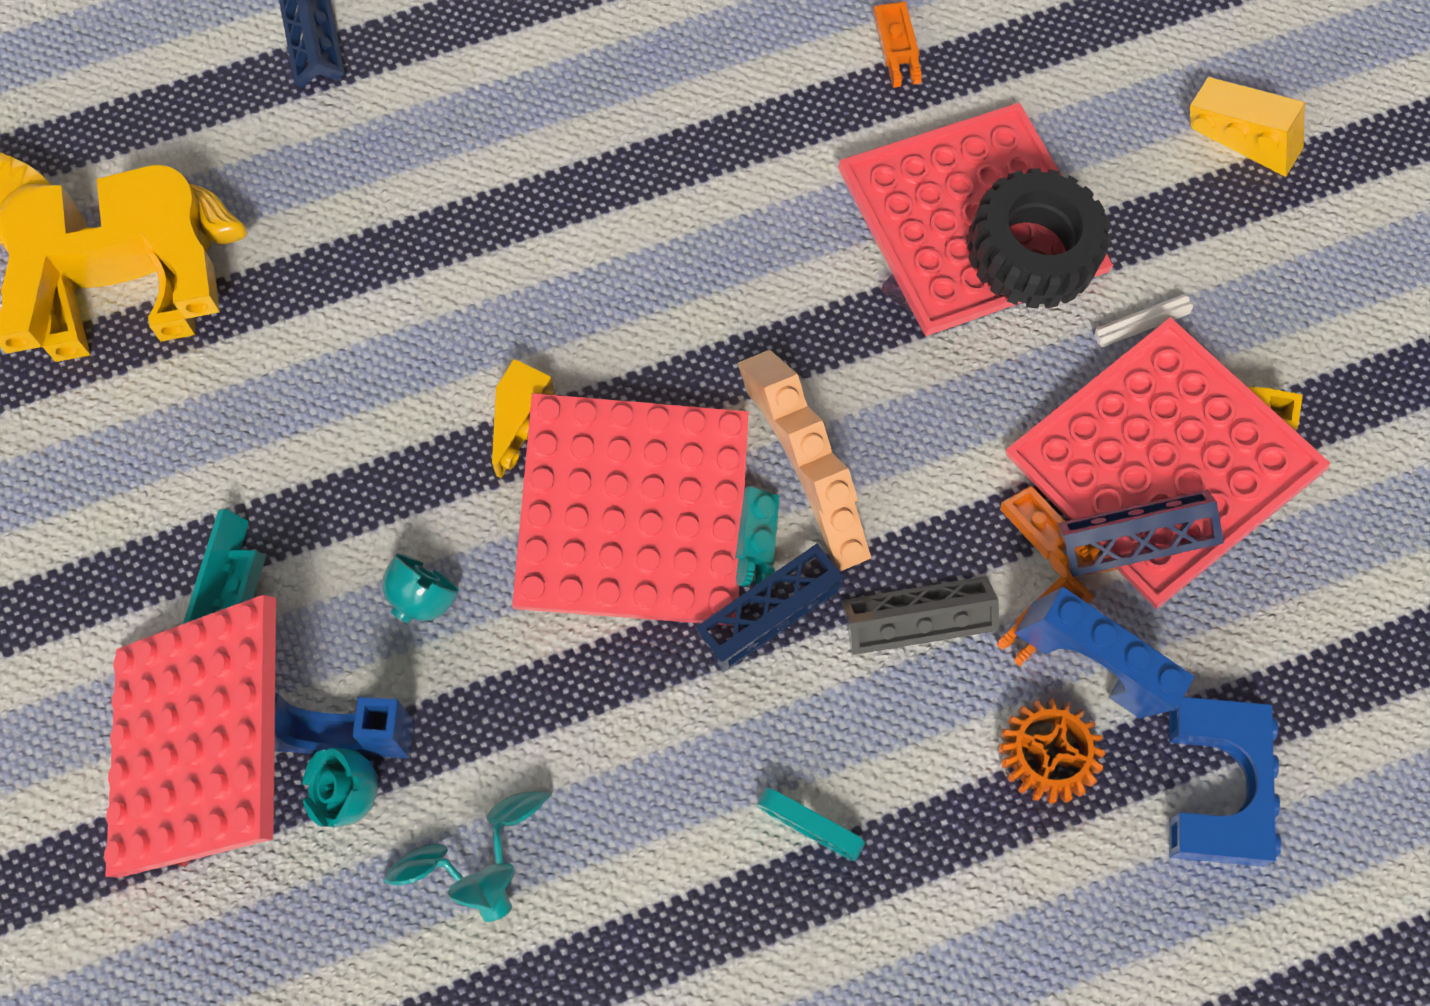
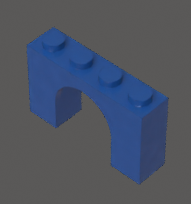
[1014,587,1195,719]
[274,693,414,759]
[1169,697,1281,867]

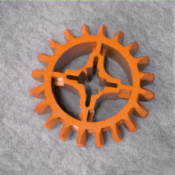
[998,698,1105,804]

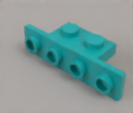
[183,509,266,624]

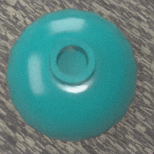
[382,553,459,623]
[302,748,378,827]

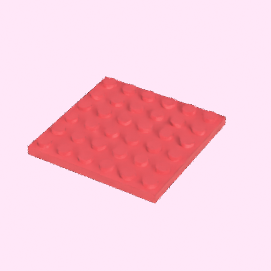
[838,102,1113,337]
[1005,317,1330,610]
[512,393,749,626]
[104,595,276,878]

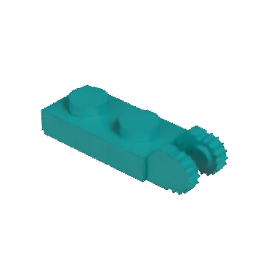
[735,486,780,592]

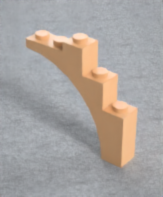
[738,350,871,572]

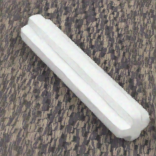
[1094,295,1193,347]

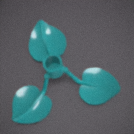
[382,791,552,922]

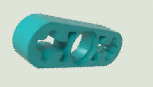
[756,788,865,861]

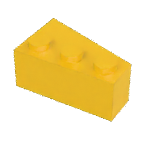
[1190,77,1305,177]

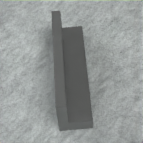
[842,576,1000,655]

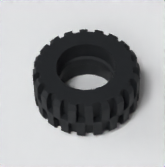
[967,168,1111,309]

